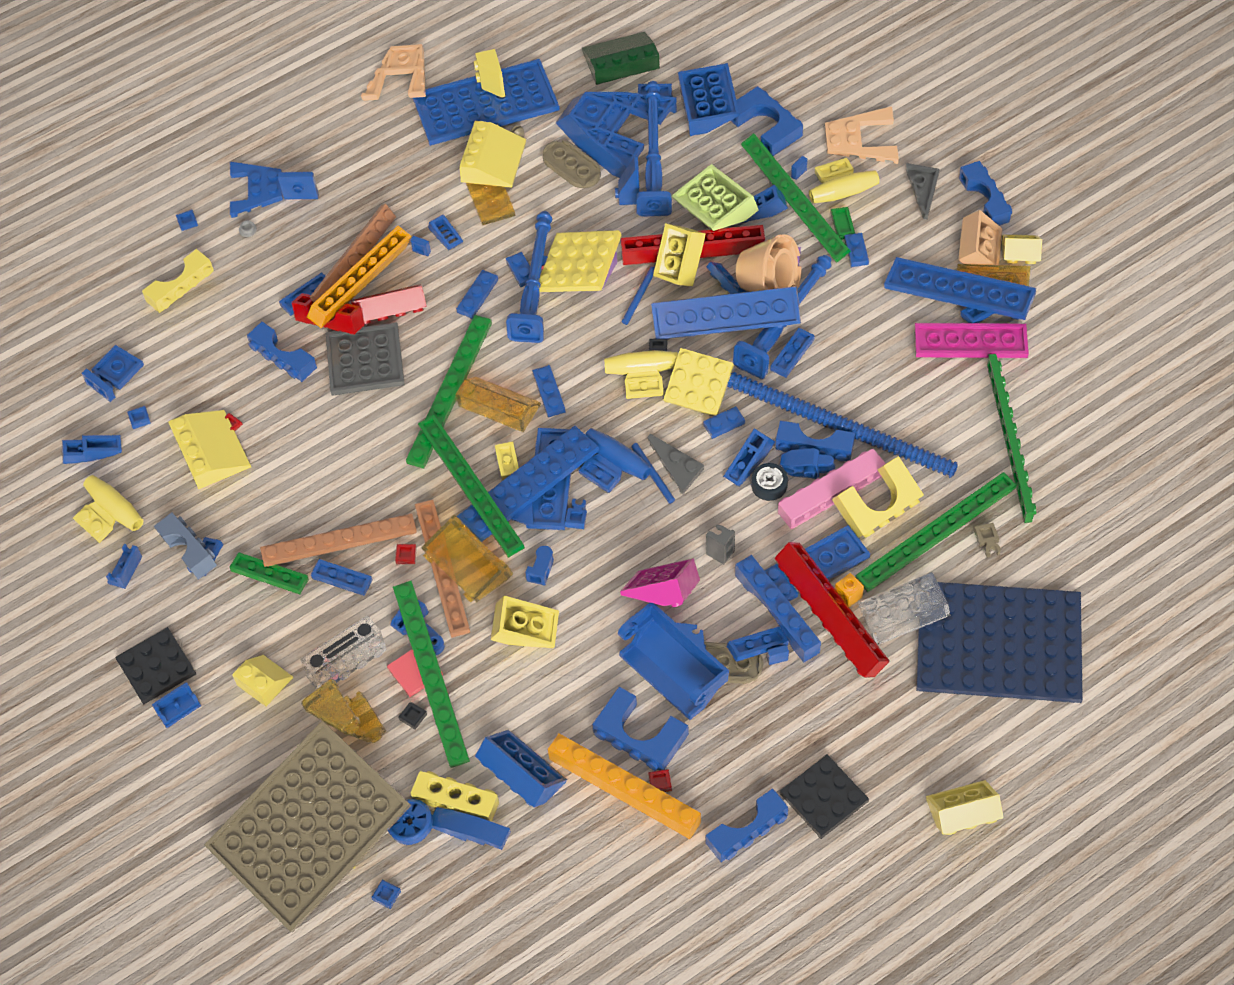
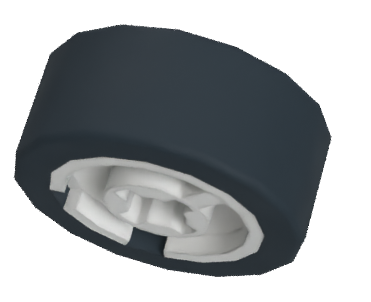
[751,463,788,501]

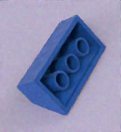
[475,730,567,808]

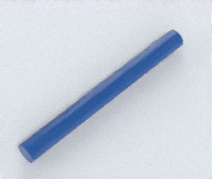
[622,266,655,325]
[631,443,675,504]

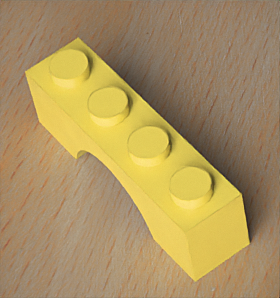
[142,249,214,313]

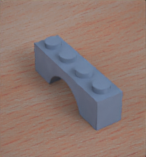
[154,513,217,580]

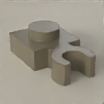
[974,523,1001,558]

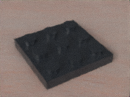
[115,627,196,705]
[780,754,869,839]

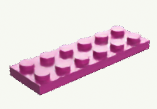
[914,323,1029,358]

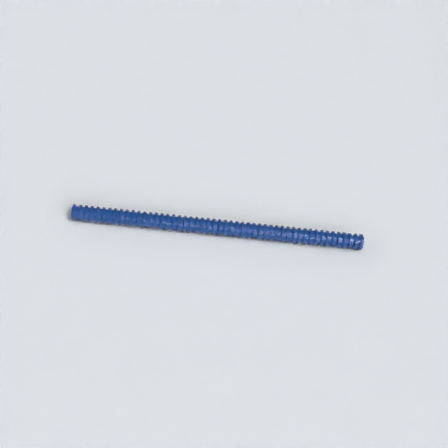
[728,372,958,478]

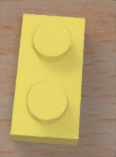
[495,441,519,480]

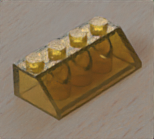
[456,377,541,433]

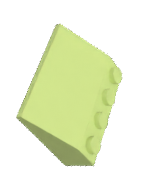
[672,164,759,231]

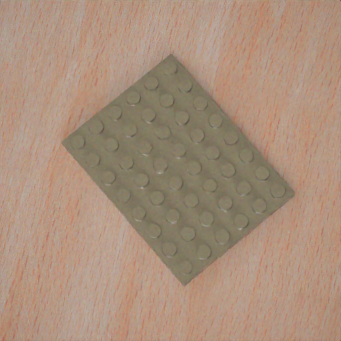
[204,721,411,933]

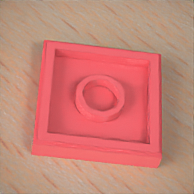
[387,650,443,697]

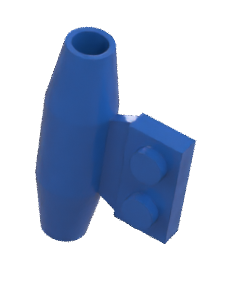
[579,428,652,493]

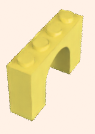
[832,456,924,538]

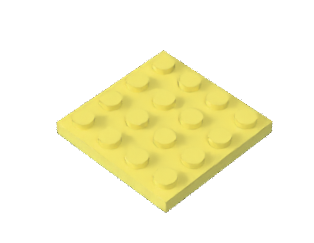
[539,230,622,292]

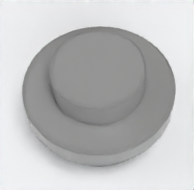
[239,220,257,237]

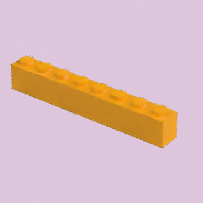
[307,226,412,328]
[548,733,701,839]

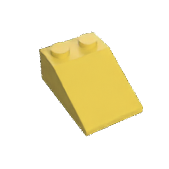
[491,596,559,648]

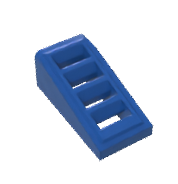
[428,214,463,250]

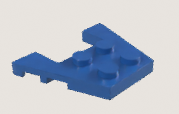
[230,162,283,218]

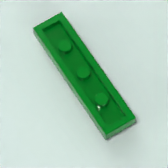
[230,552,309,595]

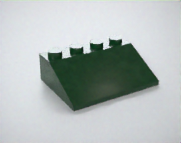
[582,32,660,85]

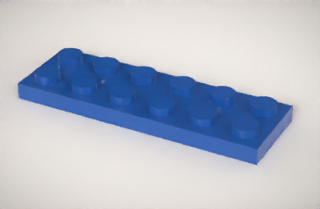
[526,428,571,530]

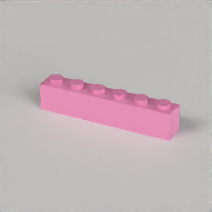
[778,449,886,529]

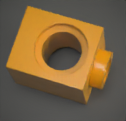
[835,573,864,607]

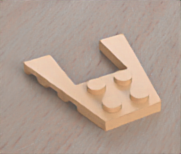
[361,44,426,100]
[825,107,899,164]

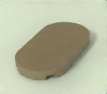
[543,140,601,188]
[704,642,763,684]

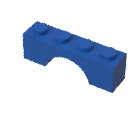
[959,161,1012,226]
[247,322,317,382]
[776,420,855,462]
[705,788,788,862]

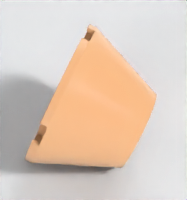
[736,234,801,292]

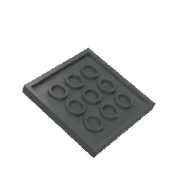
[325,322,405,396]

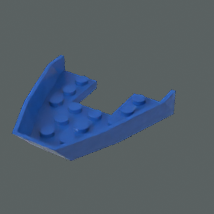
[556,92,677,178]

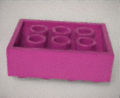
[620,558,700,607]

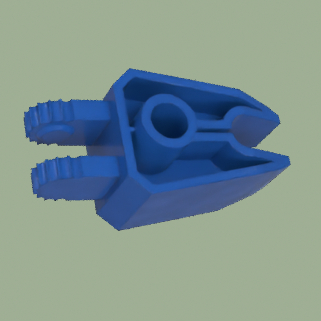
[780,448,835,479]

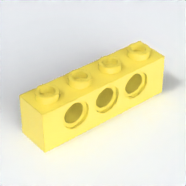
[411,771,499,822]

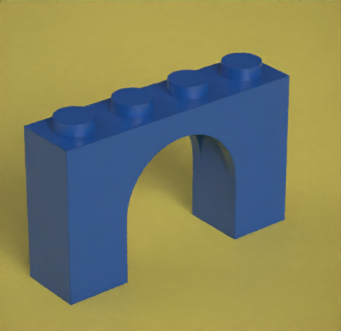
[731,86,803,156]
[592,687,689,771]

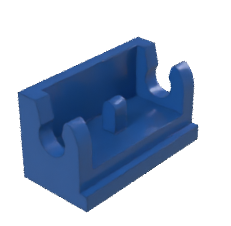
[106,544,142,589]
[152,682,201,728]

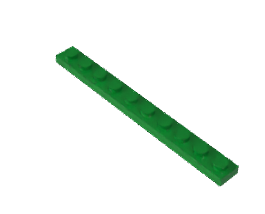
[741,133,851,263]
[406,315,492,469]
[987,354,1037,523]
[418,415,525,558]
[855,472,1017,593]
[393,581,470,768]

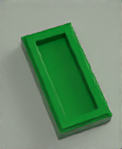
[831,207,855,240]

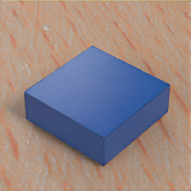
[791,156,808,180]
[176,210,198,231]
[410,236,431,256]
[127,406,151,429]
[767,645,789,665]
[371,879,401,909]

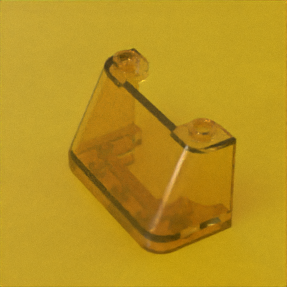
[421,515,513,603]
[301,679,387,743]

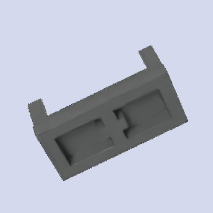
[706,525,735,565]

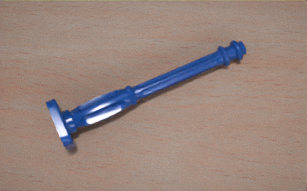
[636,81,672,217]
[506,211,553,343]
[733,255,832,379]

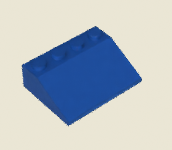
[678,63,740,136]

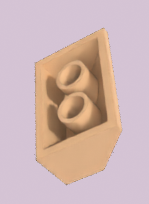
[959,210,1002,271]

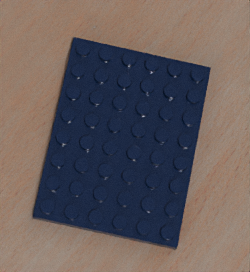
[916,581,1083,703]

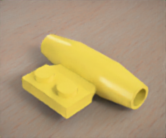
[809,158,879,204]
[604,350,678,399]
[73,475,144,543]

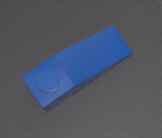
[615,156,640,205]
[737,185,788,224]
[723,428,775,487]

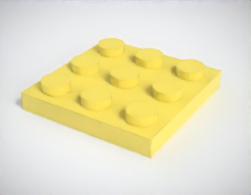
[663,348,734,416]

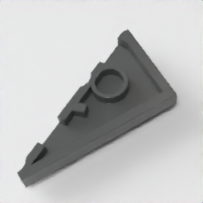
[906,163,940,220]
[647,434,704,494]

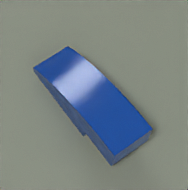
[61,435,122,464]

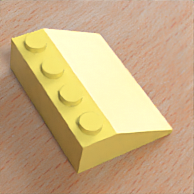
[459,121,526,188]
[168,410,251,489]

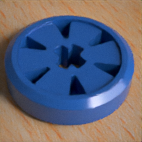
[388,799,433,845]

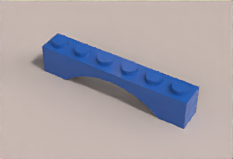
[735,555,821,663]

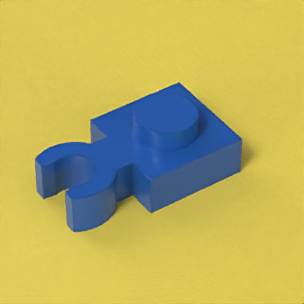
[565,498,587,529]

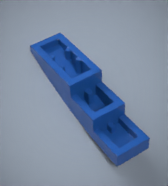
[432,807,511,850]

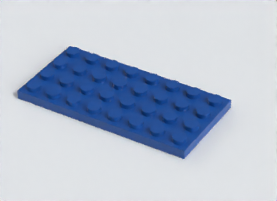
[412,59,560,146]

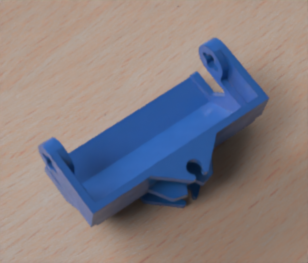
[618,603,729,720]

